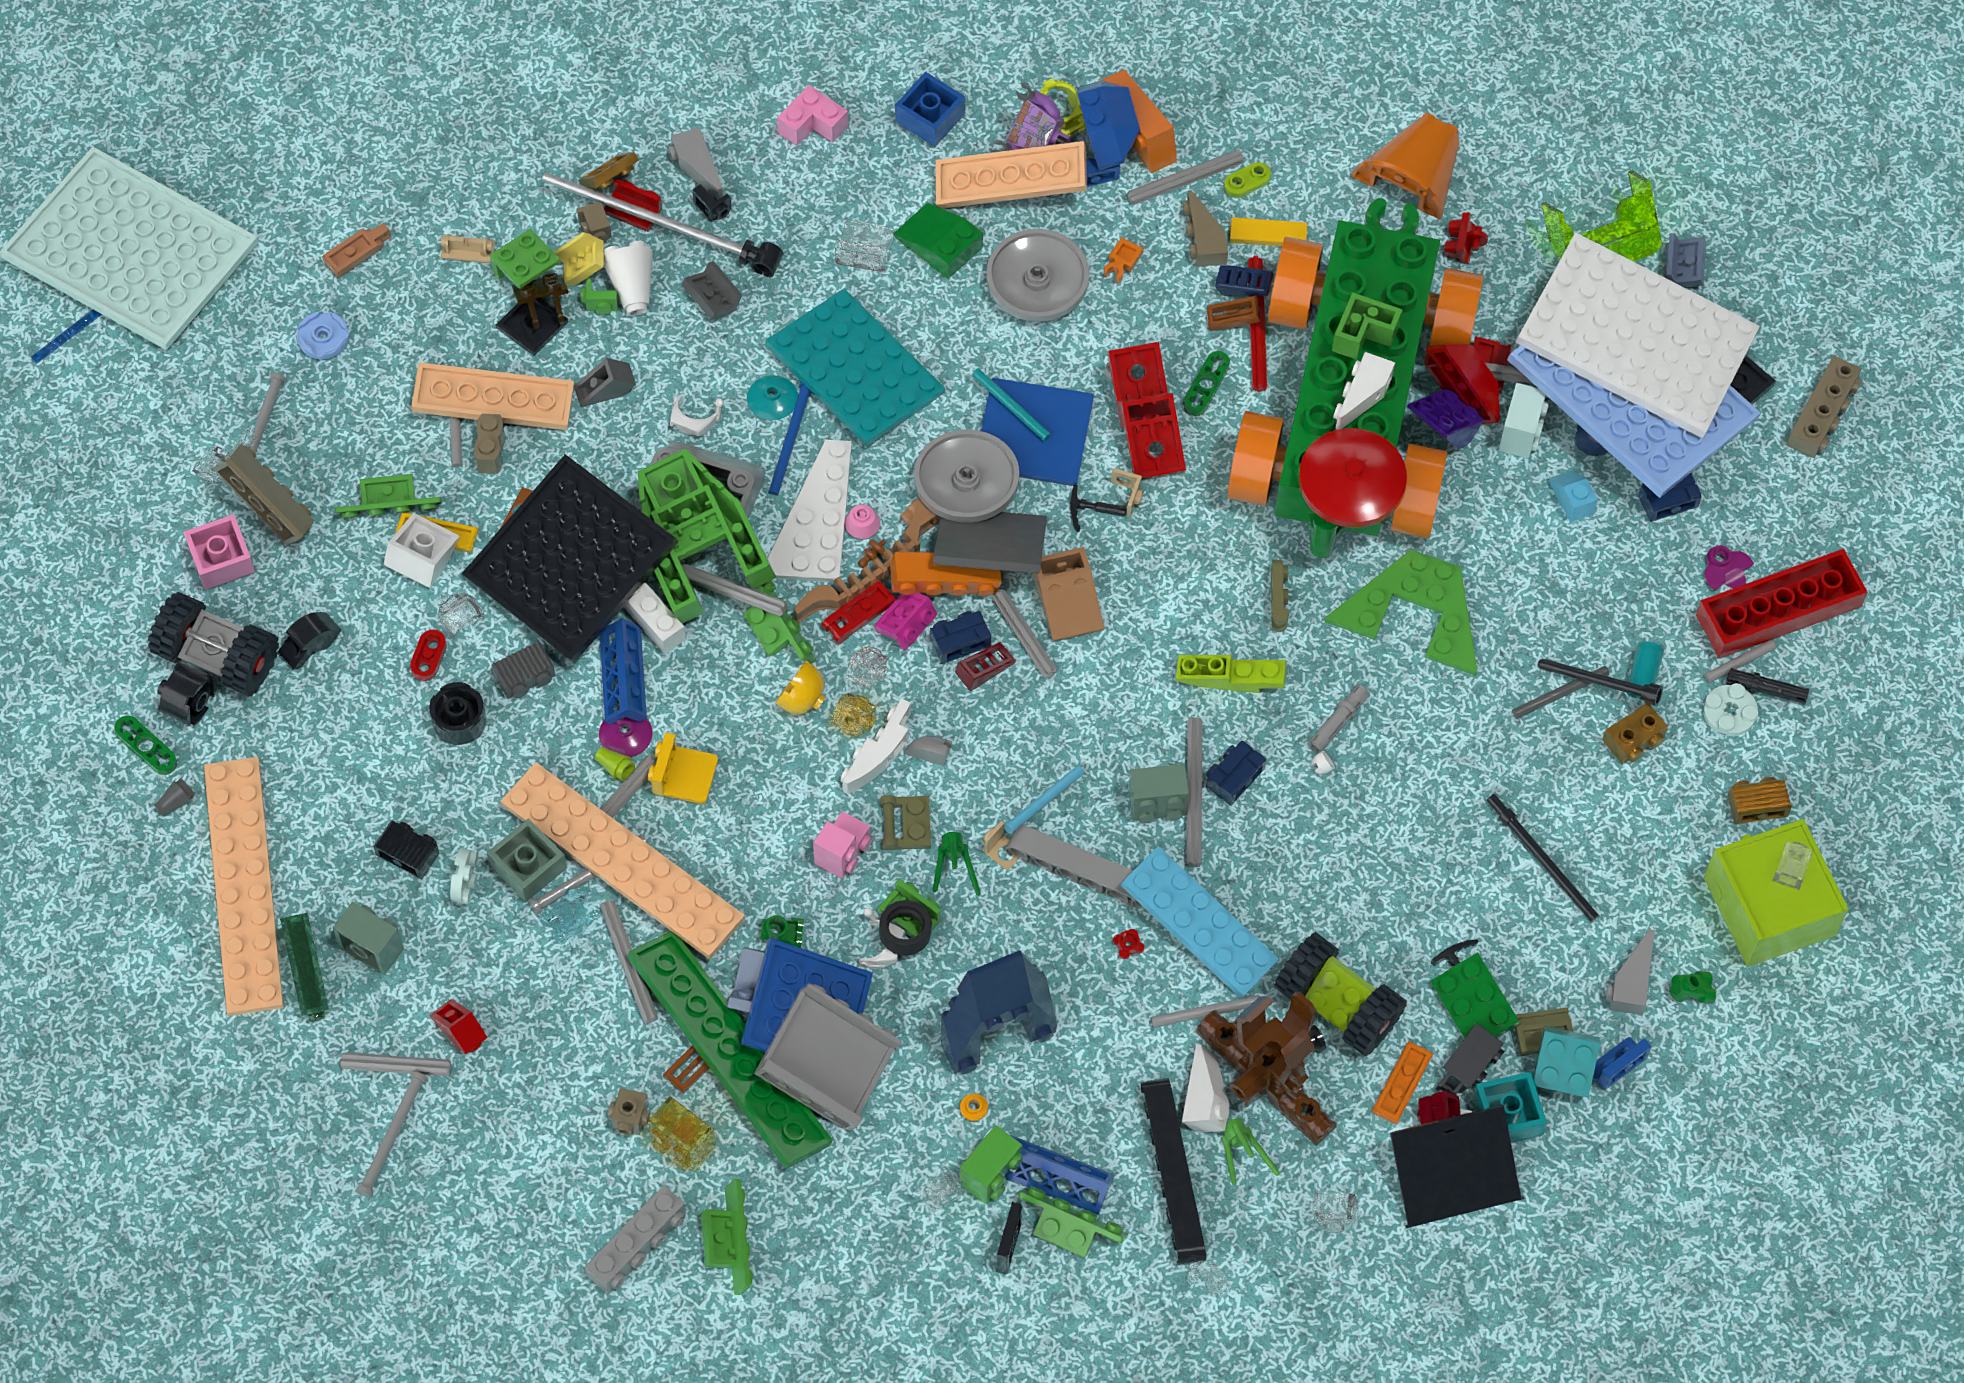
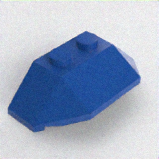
[1077,80,1140,171]

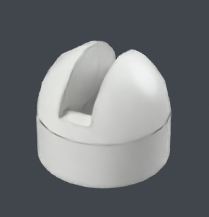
[1311,751,1335,775]

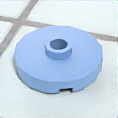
[297,311,349,360]

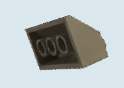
[212,444,314,545]

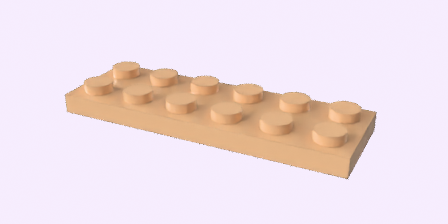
[936,141,1087,209]
[411,362,574,430]

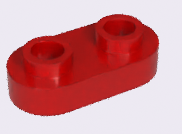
[410,629,447,681]

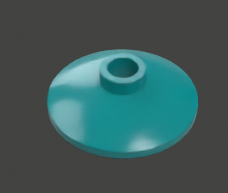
[747,375,798,420]

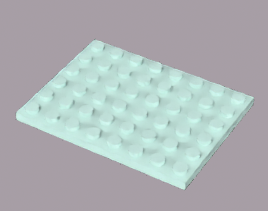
[0,147,259,350]

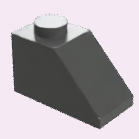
[574,358,636,407]

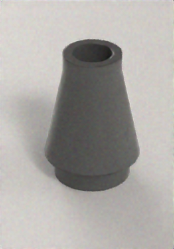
[154,778,195,817]

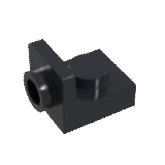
[692,184,732,222]

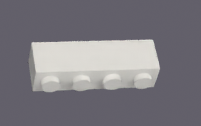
[623,582,686,655]

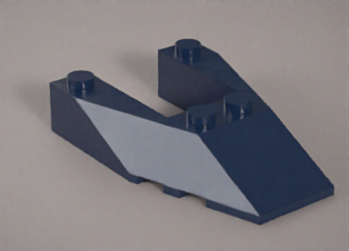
[941,950,1057,1074]

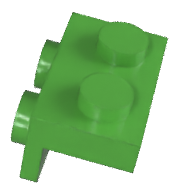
[878,879,941,938]

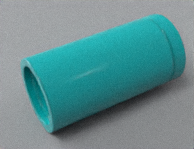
[1627,641,1664,701]

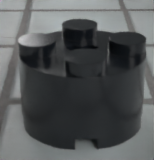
[157,662,217,726]
[429,682,487,745]

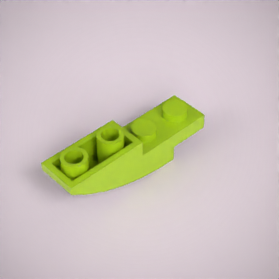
[1176,655,1287,693]

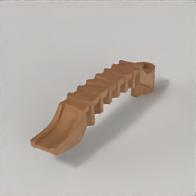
[794,498,941,623]

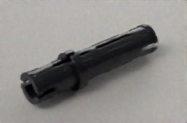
[1726,668,1809,705]

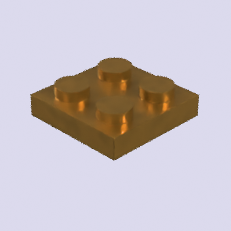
[578,152,639,190]

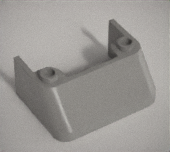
[650,442,764,519]

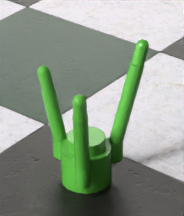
[1221,1118,1280,1185]

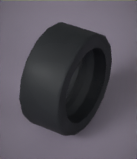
[879,900,932,956]

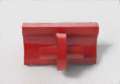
[1444,212,1488,265]

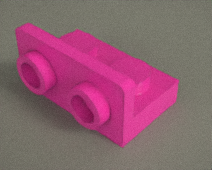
[874,593,938,651]

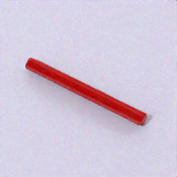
[1248,256,1268,392]

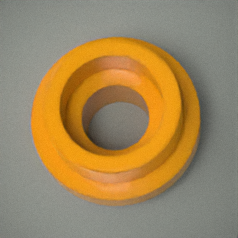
[960,1093,988,1121]

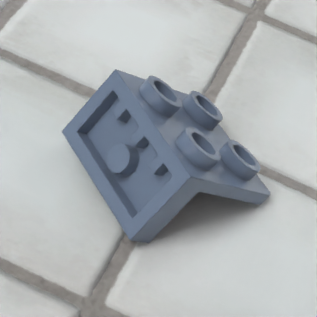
[728,947,765,1012]

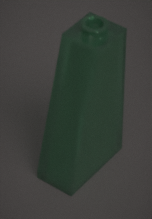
[280,913,331,1022]

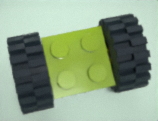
[1274,932,1407,1057]

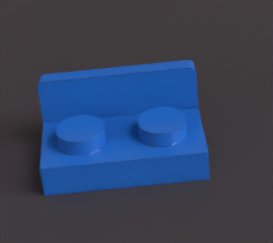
[1593,1037,1652,1090]

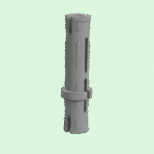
[1308,684,1370,753]

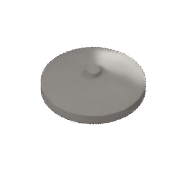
[986,229,1089,322]
[914,429,1019,523]

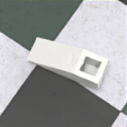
[1333,352,1395,430]

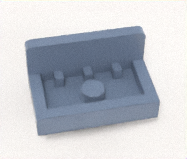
[1664,233,1707,288]

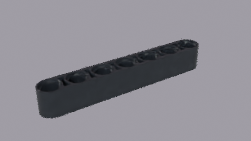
[1141,1078,1206,1265]

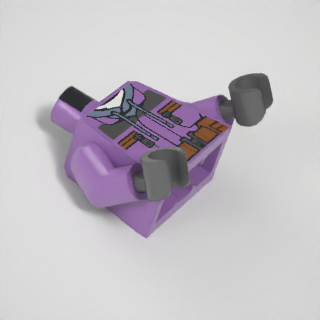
[992,82,1071,153]

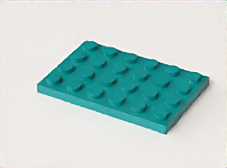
[765,288,945,447]

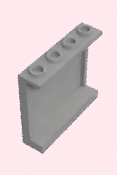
[754,984,902,1131]

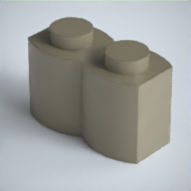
[474,413,505,474]

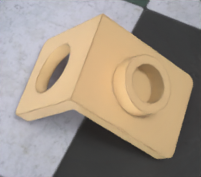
[1111,468,1144,517]
[983,821,1020,870]

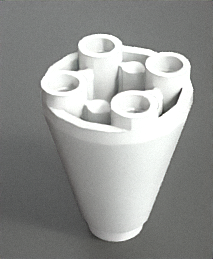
[603,241,653,316]

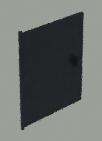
[1389,1105,1524,1228]

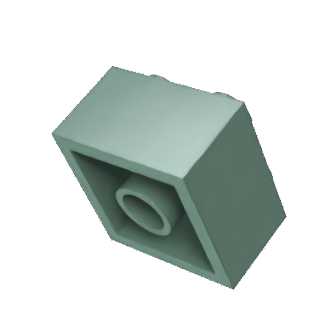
[1128,764,1189,823]
[487,818,567,902]
[333,902,404,975]

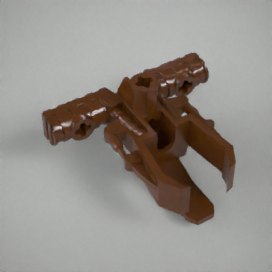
[1196,992,1337,1146]

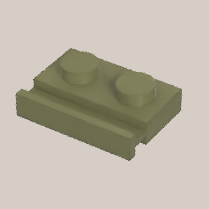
[1515,1007,1574,1056]

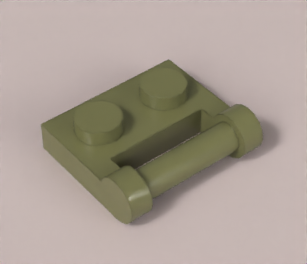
[880,795,931,850]

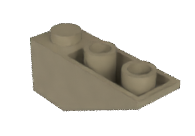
[1183,190,1228,267]

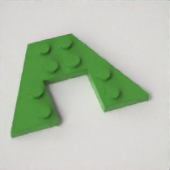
[1325,550,1477,676]

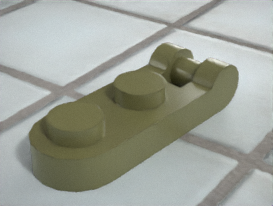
[1271,560,1289,632]

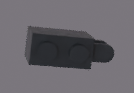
[1435,1023,1505,1095]

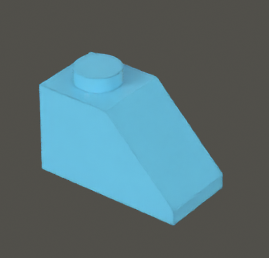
[1548,470,1598,522]

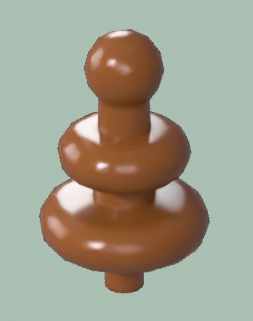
[858,539,886,568]

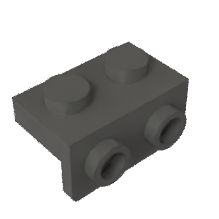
[682,261,742,320]

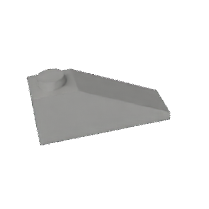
[668,127,723,200]
[1605,929,1655,1015]

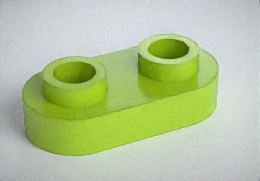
[1224,162,1271,198]

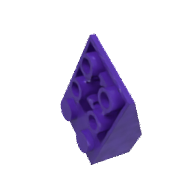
[1407,388,1484,449]

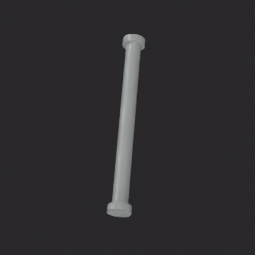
[247,373,286,454]
[529,834,648,915]
[356,1071,428,1198]

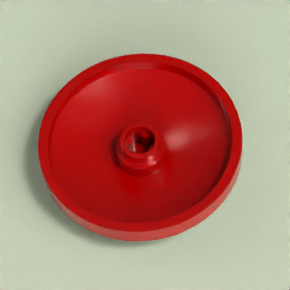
[1299,428,1407,527]

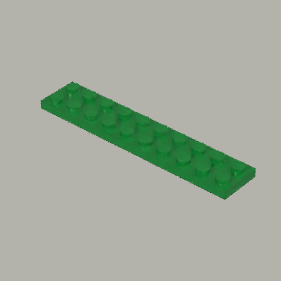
[627,931,833,1169]

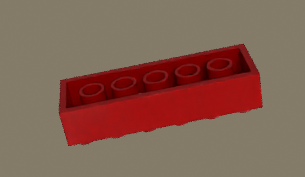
[1696,548,1868,659]

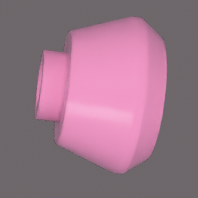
[844,504,880,539]

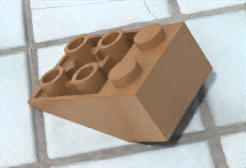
[1032,547,1104,642]

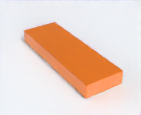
[1372,1041,1434,1125]

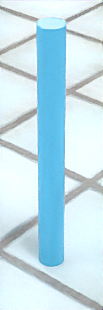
[1004,766,1084,834]

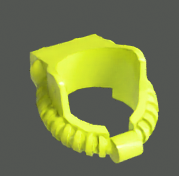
[1040,78,1086,138]

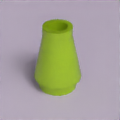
[594,747,635,781]

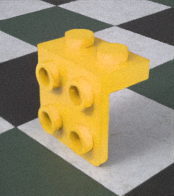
[648,732,718,804]

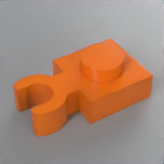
[1104,237,1144,283]

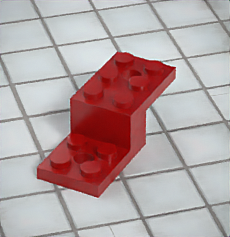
[1107,342,1186,478]

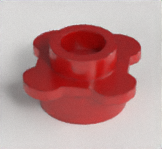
[1113,929,1145,959]

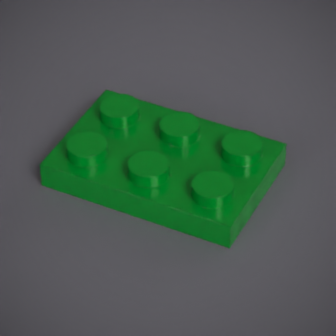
[1431,952,1521,1039]

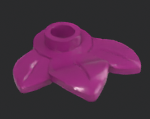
[1704,545,1754,590]

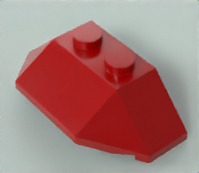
[1424,344,1500,425]

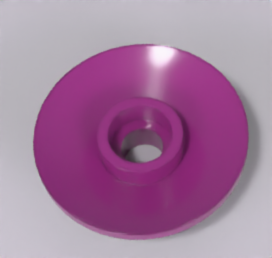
[599,717,653,757]

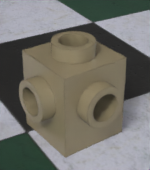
[608,1088,651,1136]

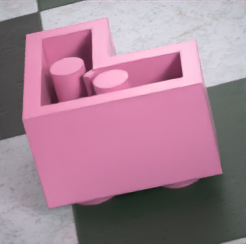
[777,85,848,146]
[813,811,872,879]

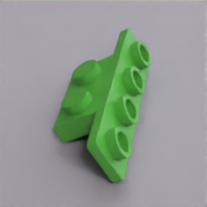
[335,474,442,518]
[743,580,816,664]
[701,1179,753,1295]
[1018,1186,1128,1257]

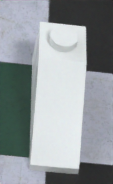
[1182,1044,1230,1133]

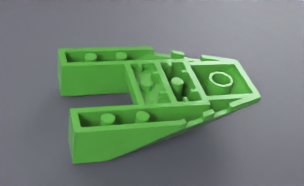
[638,449,777,624]

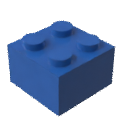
[895,71,966,147]

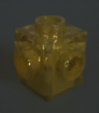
[830,692,877,736]

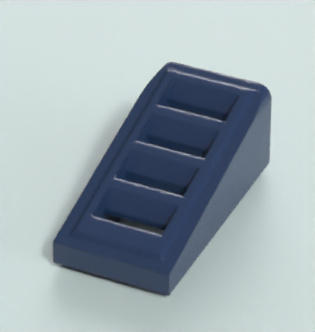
[1215,265,1274,296]

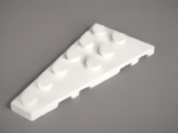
[768,440,852,582]

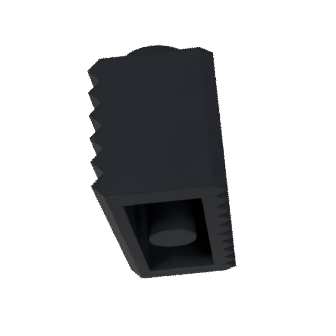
[373,820,440,880]

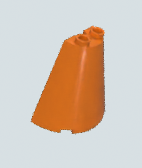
[1351,113,1460,220]

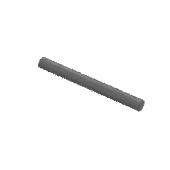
[1512,666,1609,719]

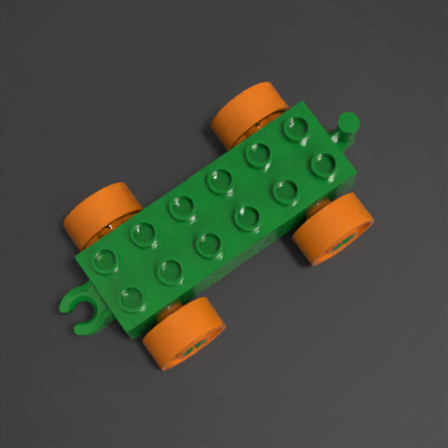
[1227,198,1484,558]

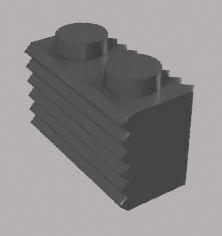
[491,641,556,699]

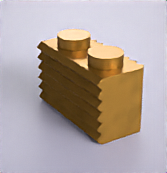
[1727,777,1791,824]

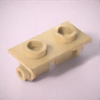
[441,234,495,263]

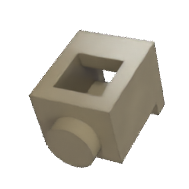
[577,201,612,243]

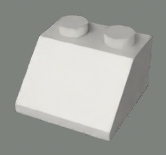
[384,513,460,588]

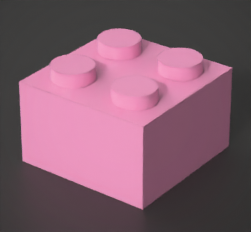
[184,514,255,590]

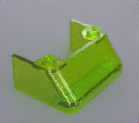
[1541,170,1662,261]

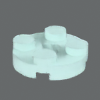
[1703,683,1758,736]
[450,848,479,904]

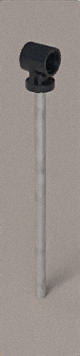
[542,172,784,278]

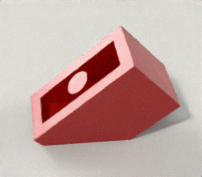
[429,999,488,1054]

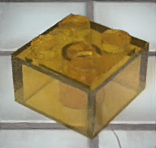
[648,1096,716,1173]

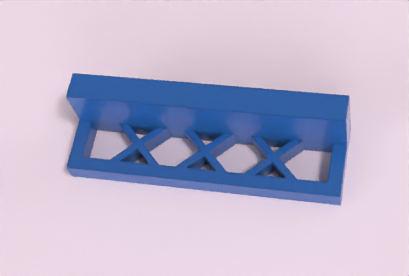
[600,618,647,725]
[1005,1135,1115,1214]

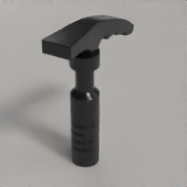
[1070,485,1126,532]
[1431,939,1479,966]

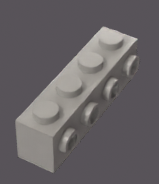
[585,1186,686,1295]

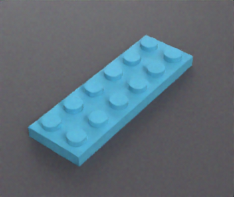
[1120,846,1279,999]

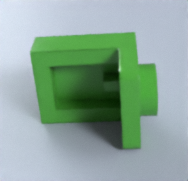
[581,278,618,315]

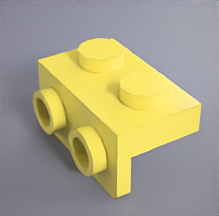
[554,232,604,287]

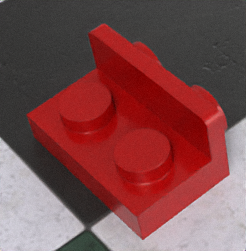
[604,179,662,232]

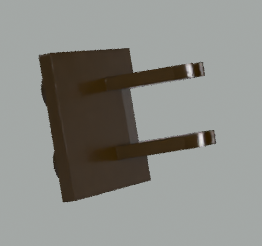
[511,273,569,330]

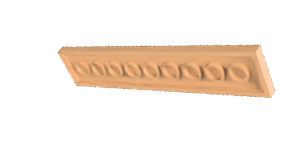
[204,757,284,1016]
[500,762,745,960]

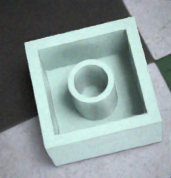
[1499,383,1549,458]

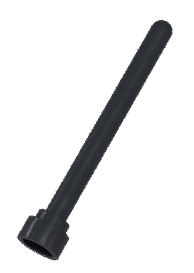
[1538,659,1663,706]

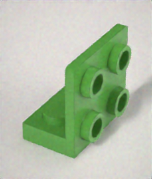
[489,228,560,289]

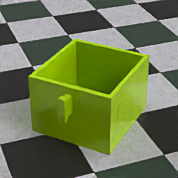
[1704,818,1849,967]

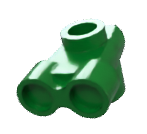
[759,915,804,948]
[1669,971,1716,1003]

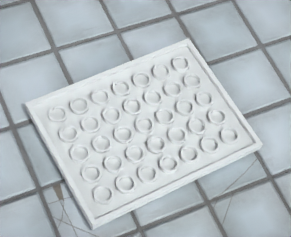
[1515,232,1760,438]

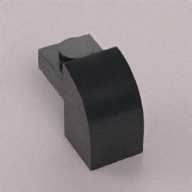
[277,612,342,670]

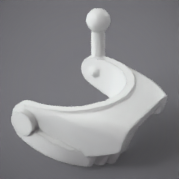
[670,396,724,436]
[858,908,905,969]

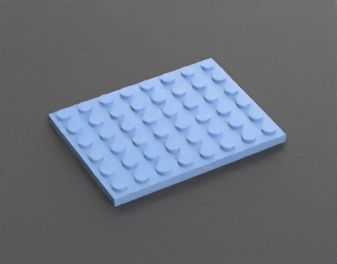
[1507,346,1761,498]

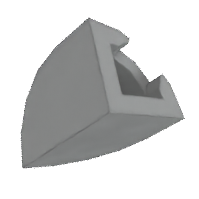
[904,736,952,766]

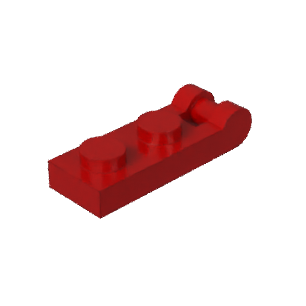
[821,581,896,645]

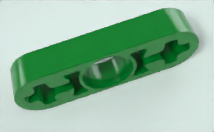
[1184,351,1230,416]
[114,715,177,775]

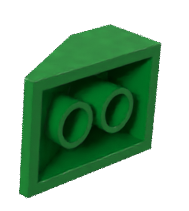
[893,203,983,279]

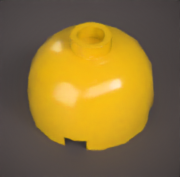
[775,660,826,715]

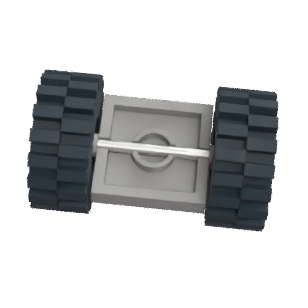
[148,592,279,696]

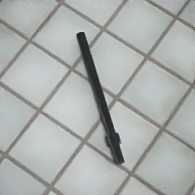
[1487,794,1600,922]

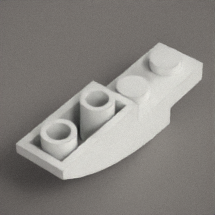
[841,698,911,794]

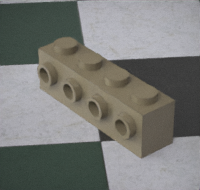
[1786,355,1862,458]

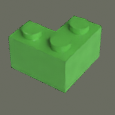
[1332,292,1403,360]
[960,1125,1023,1205]

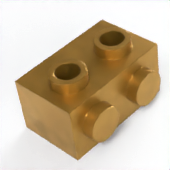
[1602,704,1668,764]

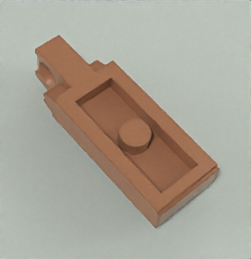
[322,223,391,278]

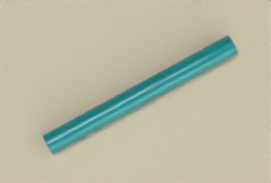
[972,368,1051,442]

